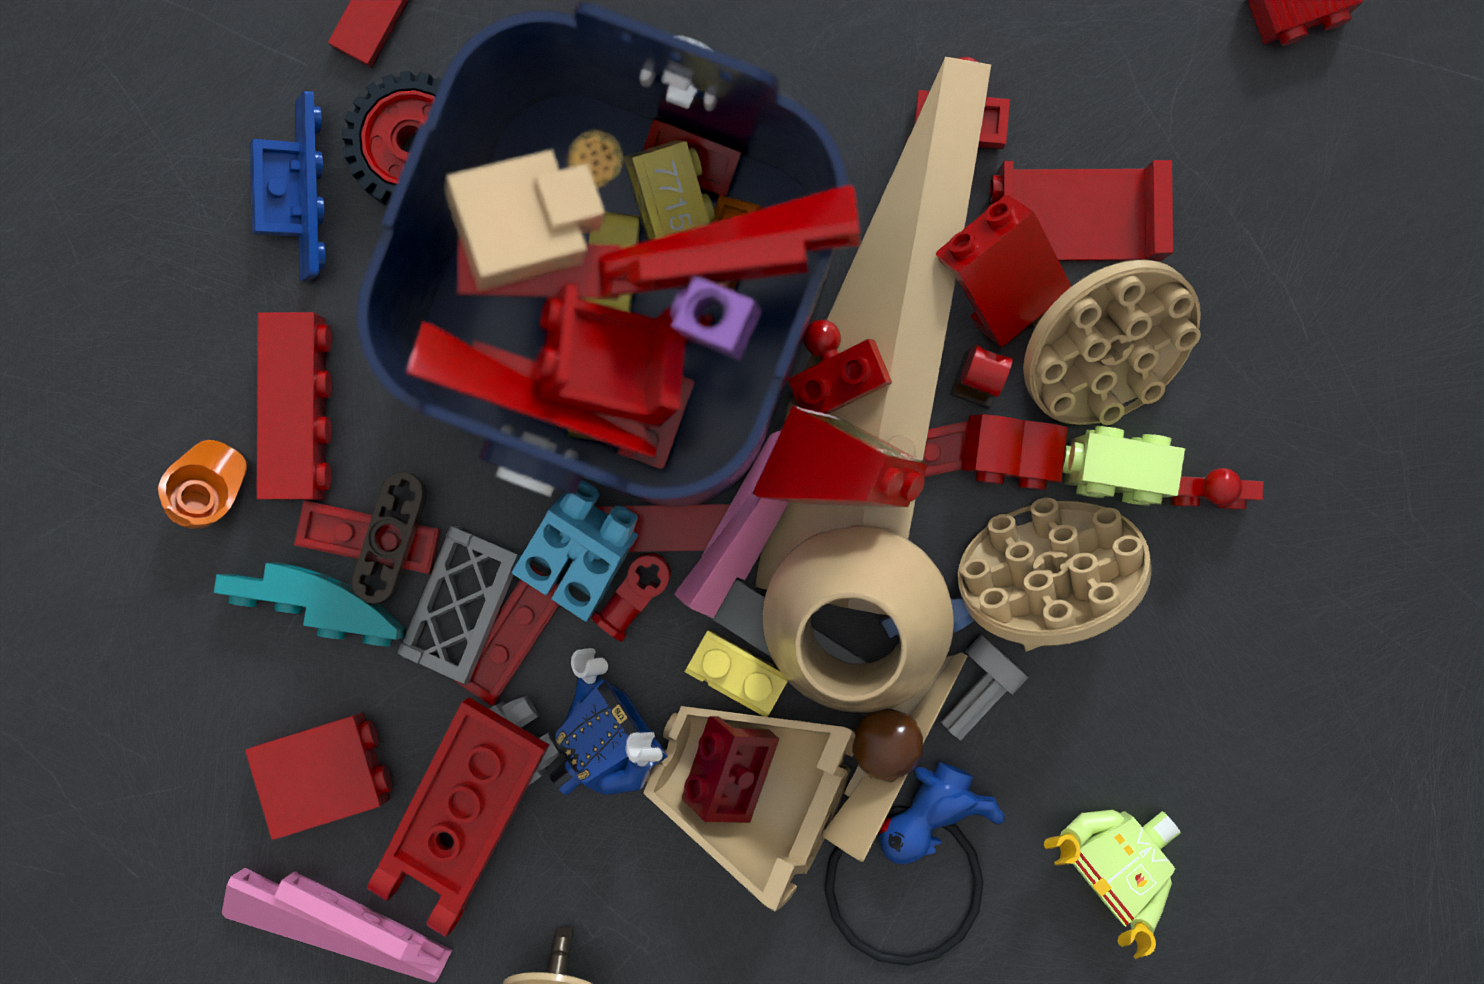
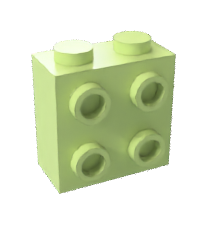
[1062,426,1185,506]

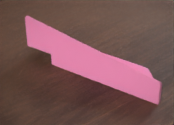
[674,430,789,618]
[222,868,452,983]

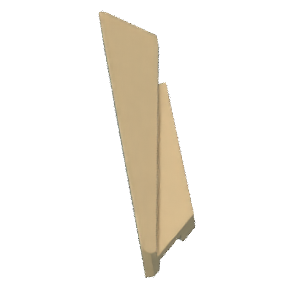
[822,652,968,862]

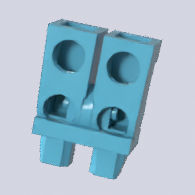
[511,480,638,622]

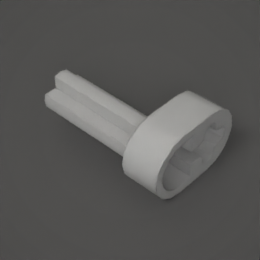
[941,634,1029,741]

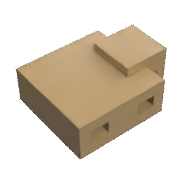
[445,150,605,292]

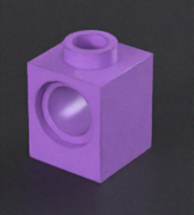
[671,276,762,360]

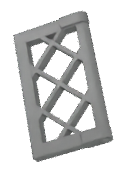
[397,525,522,684]

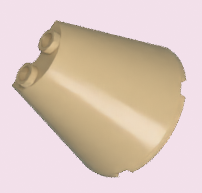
[643,706,856,911]

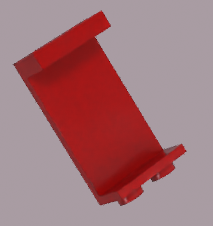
[990,160,1173,261]

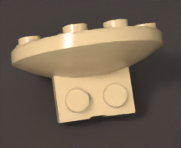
[1023,260,1201,425]
[958,498,1151,652]

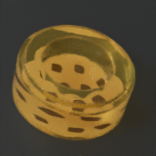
[568,131,623,187]

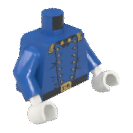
[550,648,668,795]

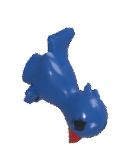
[878,762,1005,865]

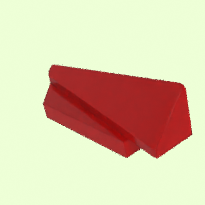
[600,185,860,297]
[405,322,657,458]

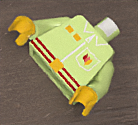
[1044,810,1181,959]

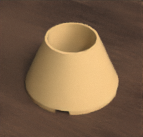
[763,525,953,713]

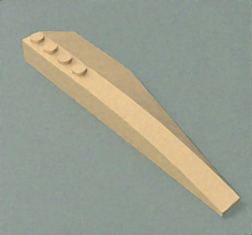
[755,57,991,616]

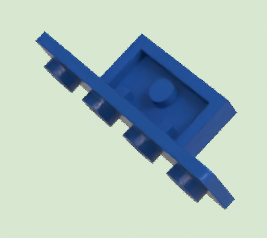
[250,91,326,281]

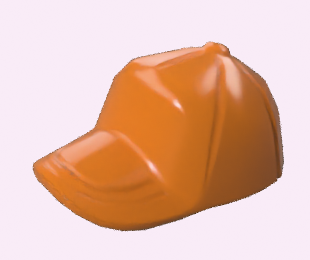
[158,440,247,529]

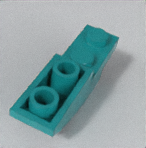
[214,562,407,646]

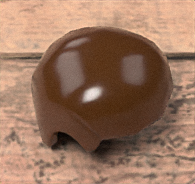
[852,709,923,782]

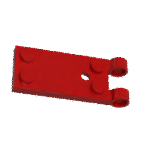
[367,697,550,938]

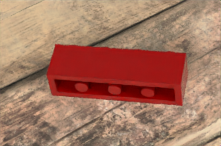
[257,312,332,501]

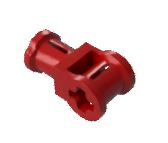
[590,552,671,642]

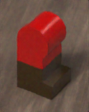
[950,345,1013,409]

